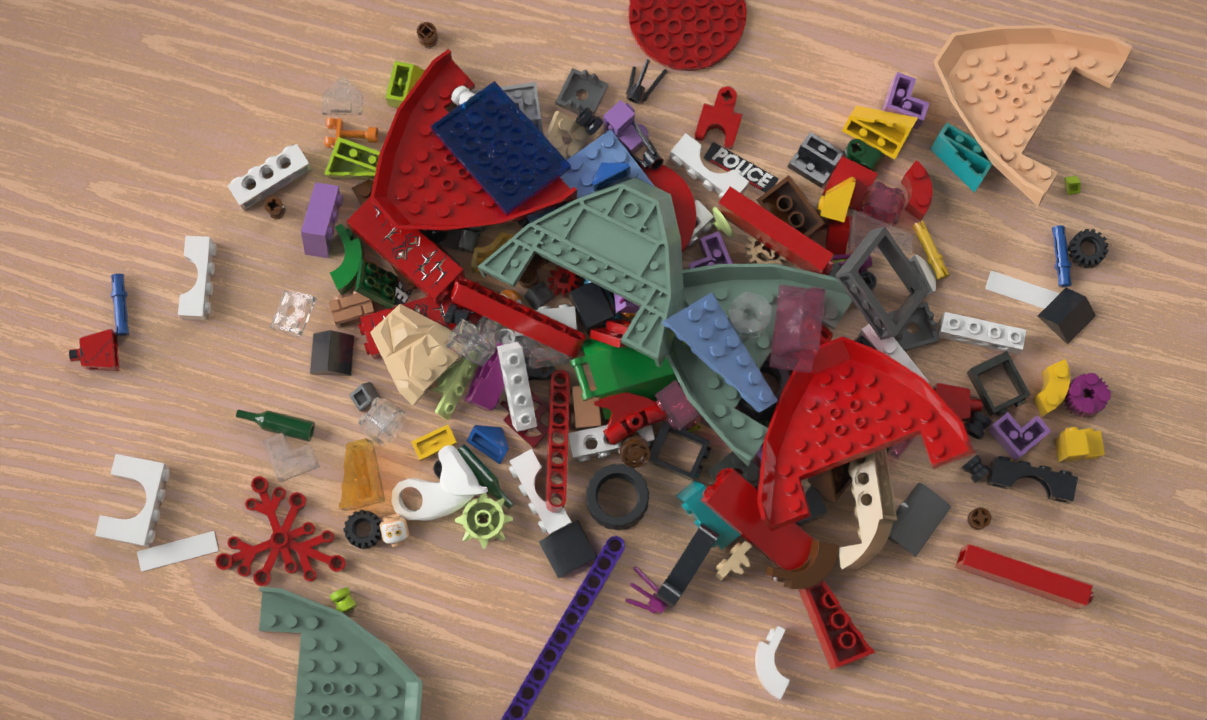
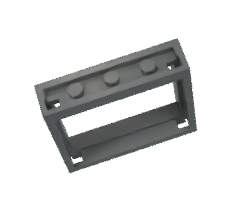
[835,226,929,340]

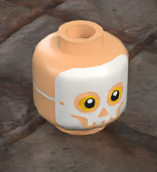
[379,514,409,547]

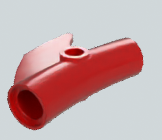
[594,392,666,446]

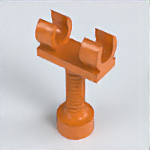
[324,118,378,148]

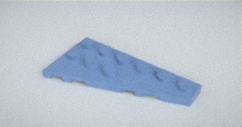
[661,292,778,412]

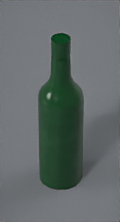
[236,409,315,442]
[457,444,514,510]

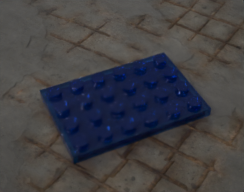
[430,81,571,215]

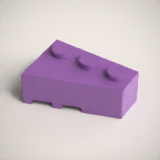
[301,182,343,258]

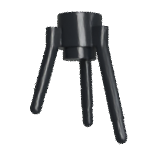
[626,59,667,104]
[628,121,664,170]

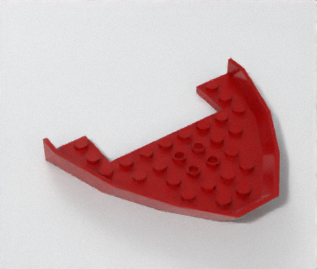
[370,49,577,230]
[757,336,976,531]

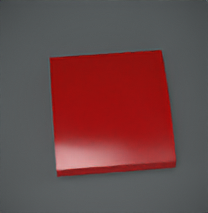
[822,156,878,213]
[590,319,631,348]

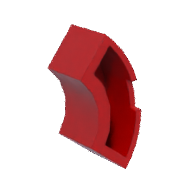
[901,160,933,221]

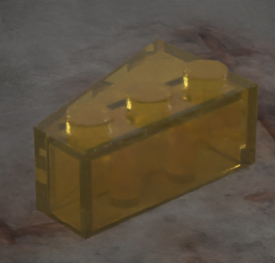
[339,438,385,511]

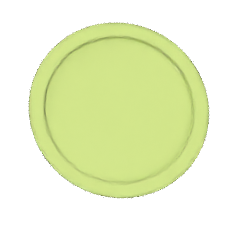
[712,207,734,238]

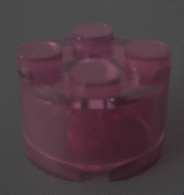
[859,181,905,226]

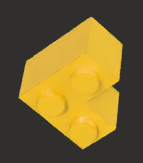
[1054,427,1105,463]

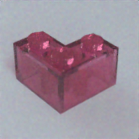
[655,380,704,430]

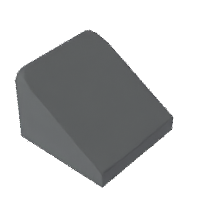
[524,281,555,310]
[349,382,381,412]

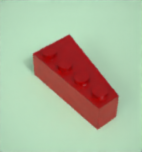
[799,580,875,670]

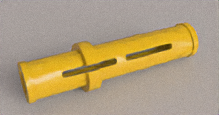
[912,221,950,281]

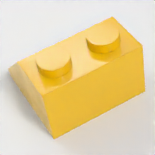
[818,177,856,222]

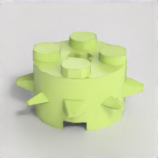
[455,493,513,549]

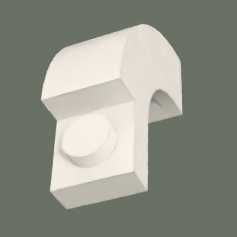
[755,626,790,700]

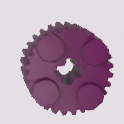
[1064,373,1111,418]

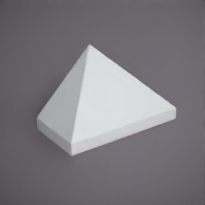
[908,255,936,297]

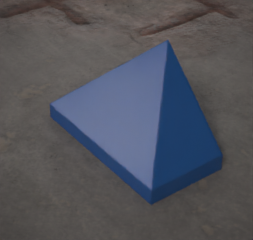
[592,163,631,191]
[466,425,509,465]

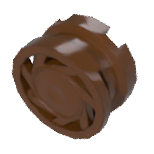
[619,435,651,468]

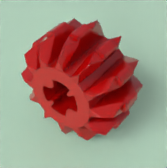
[548,265,582,298]

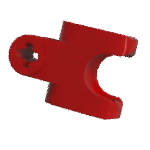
[695,86,743,150]

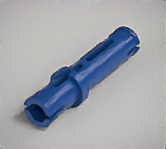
[1052,225,1072,288]
[111,273,129,336]

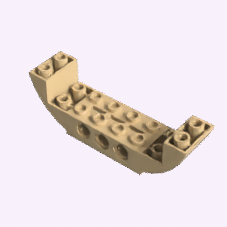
[837,448,897,570]

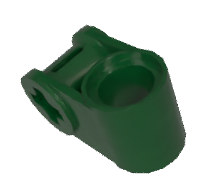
[844,139,885,172]

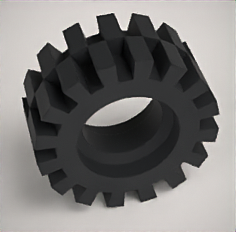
[1068,229,1109,268]
[344,510,381,549]

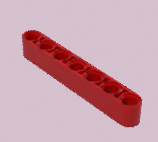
[450,277,585,357]
[546,369,570,513]

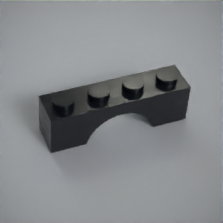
[986,456,1078,504]

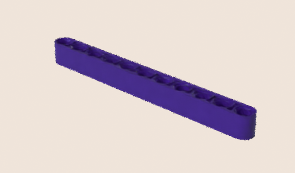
[501,536,625,720]

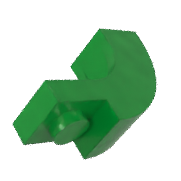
[329,224,365,295]

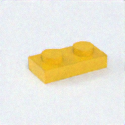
[411,424,458,461]

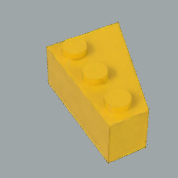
[842,105,918,159]

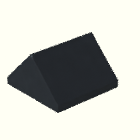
[569,282,616,335]
[1038,288,1096,344]
[310,330,355,376]
[794,484,827,527]

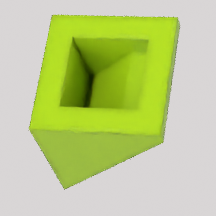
[1064,176,1081,195]

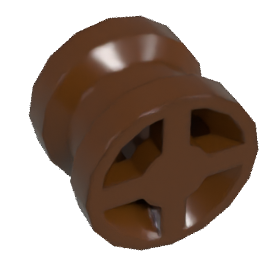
[967,507,991,530]

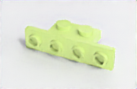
[431,340,485,420]

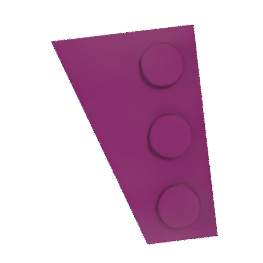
[464,343,505,411]

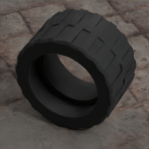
[735,354,790,421]
[586,464,649,530]

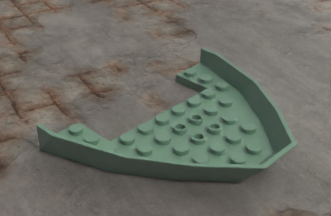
[478,177,684,367]
[667,264,853,467]
[259,587,423,720]

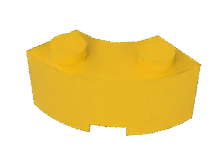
[1033,359,1070,417]

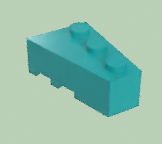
[930,122,992,193]
[675,480,740,550]

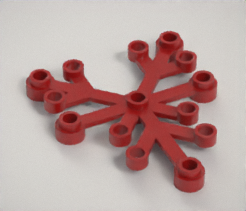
[215,476,346,587]

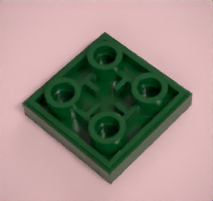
[355,259,398,309]

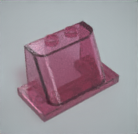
[769,285,826,373]

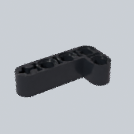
[656,524,720,607]

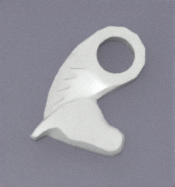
[391,445,488,521]

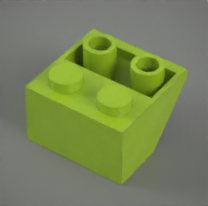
[386,61,425,108]

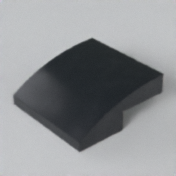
[787,132,844,188]
[539,520,598,579]

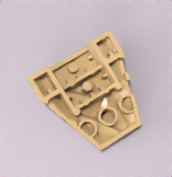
[370,304,473,406]

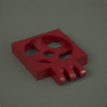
[500,390,561,449]

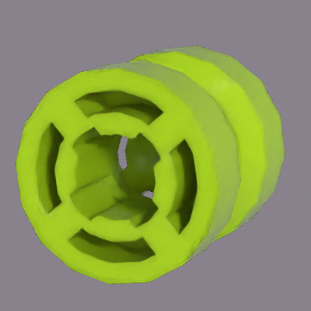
[330,587,358,613]

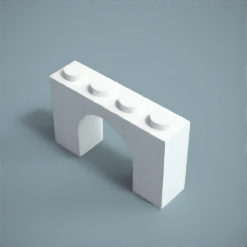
[95,454,170,547]

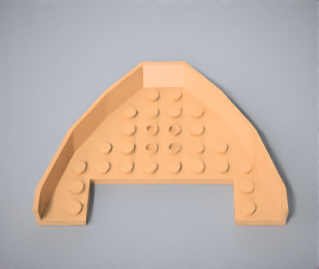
[933,25,1133,206]

